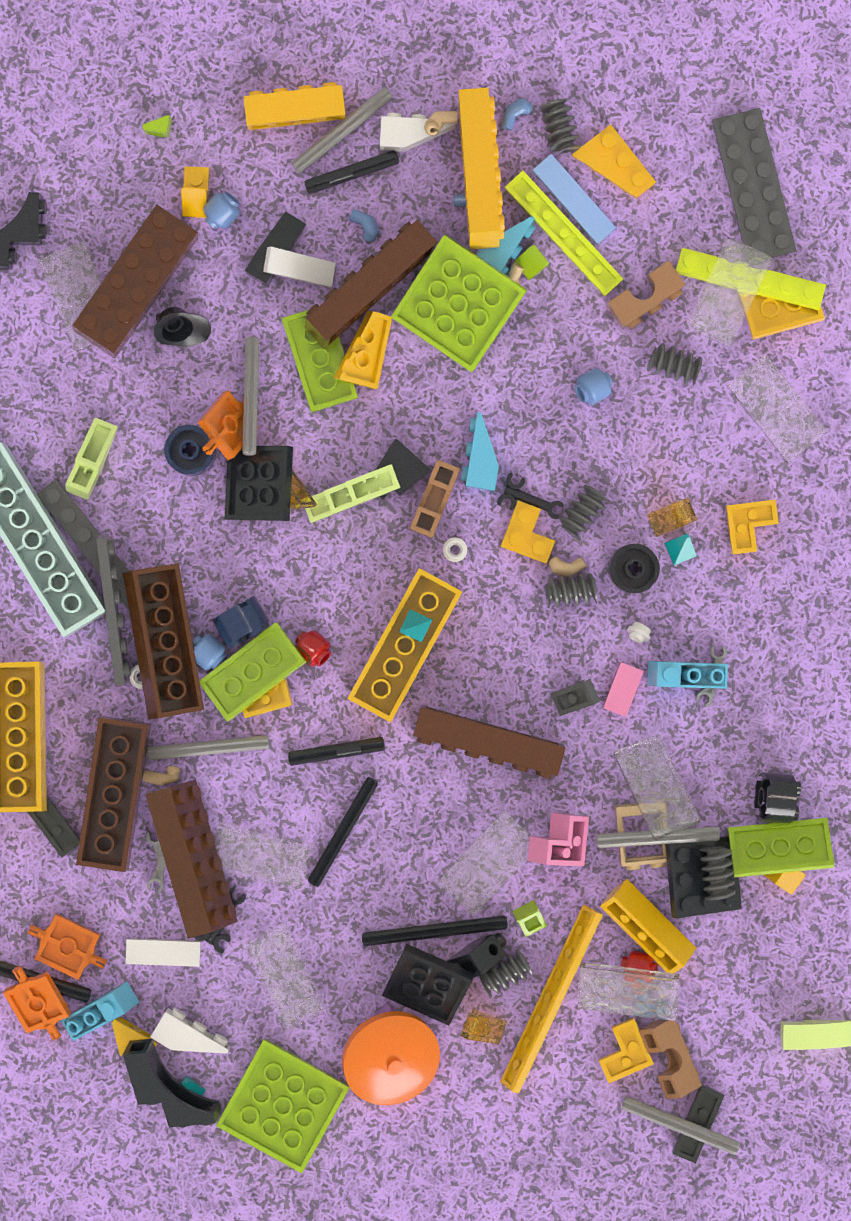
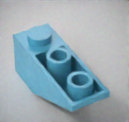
[477,216,536,275]
[461,412,499,491]
[647,661,728,689]
[61,981,139,1041]

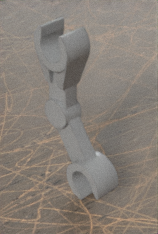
[696,646,727,707]
[146,832,166,893]

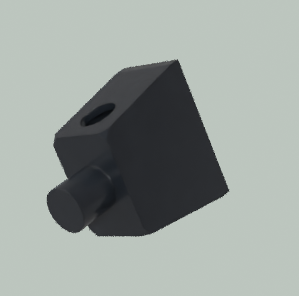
[376,439,431,500]
[446,933,506,977]

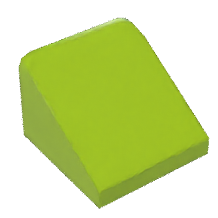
[142,115,172,138]
[514,244,549,281]
[513,900,547,937]

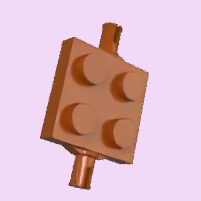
[197,390,259,460]
[27,913,107,980]
[3,966,71,1041]

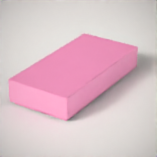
[603,662,644,717]

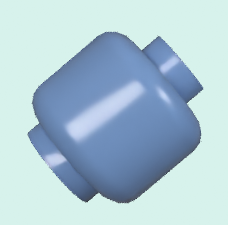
[203,191,240,229]
[575,368,613,405]
[192,634,227,670]

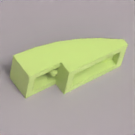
[65,418,118,500]
[780,1020,851,1050]

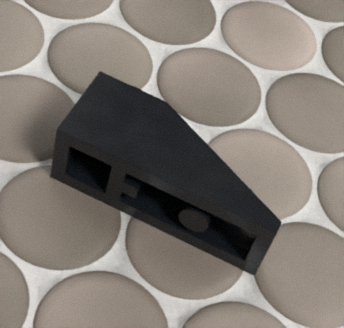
[245,211,306,287]

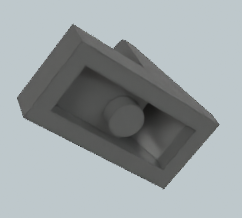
[551,679,600,716]

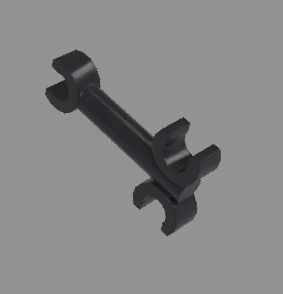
[497,473,564,519]
[194,887,247,953]

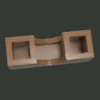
[606,260,686,330]
[410,459,460,539]
[638,1017,702,1099]

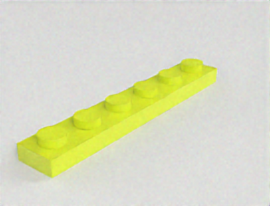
[505,171,623,297]
[676,248,826,310]

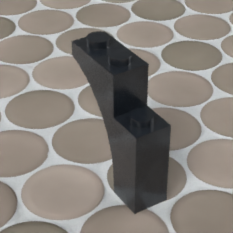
[0,192,47,270]
[123,1039,221,1128]

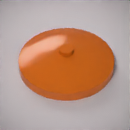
[342,1011,440,1105]

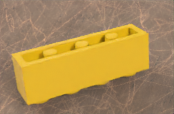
[243,82,346,130]
[600,879,697,976]

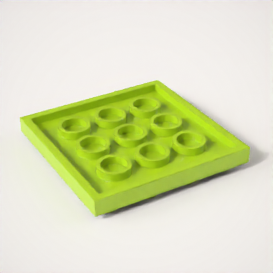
[391,234,527,372]
[216,1038,350,1173]

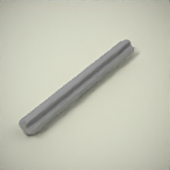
[292,87,392,173]
[242,337,259,455]
[147,735,269,760]
[596,827,720,848]
[622,1097,740,1155]

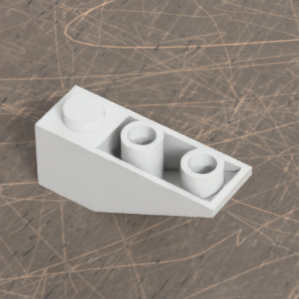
[380,113,456,152]
[150,1008,231,1053]

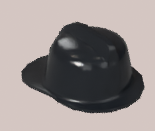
[154,307,211,347]

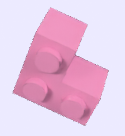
[527,813,589,866]

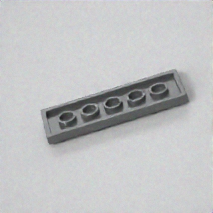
[712,108,797,264]

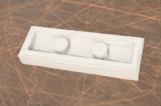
[263,247,336,287]
[126,938,201,967]

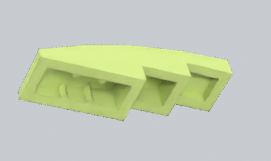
[302,464,401,523]

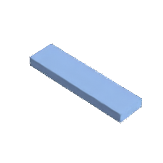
[532,154,616,245]

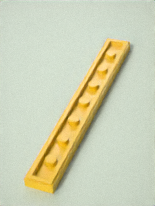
[500,904,603,1094]

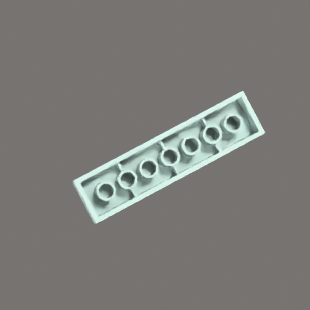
[0,442,106,637]

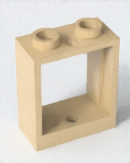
[614,801,668,870]

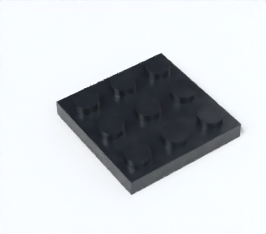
[224,446,293,521]
[665,835,742,919]
[382,943,475,1026]

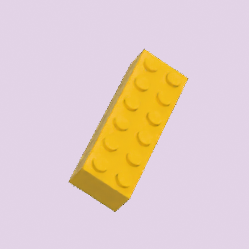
[459,87,505,250]
[347,568,462,722]
[0,662,47,812]

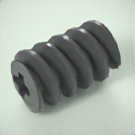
[541,98,581,154]
[647,343,702,386]
[558,485,610,541]
[545,573,597,608]
[700,847,735,900]
[479,949,534,998]

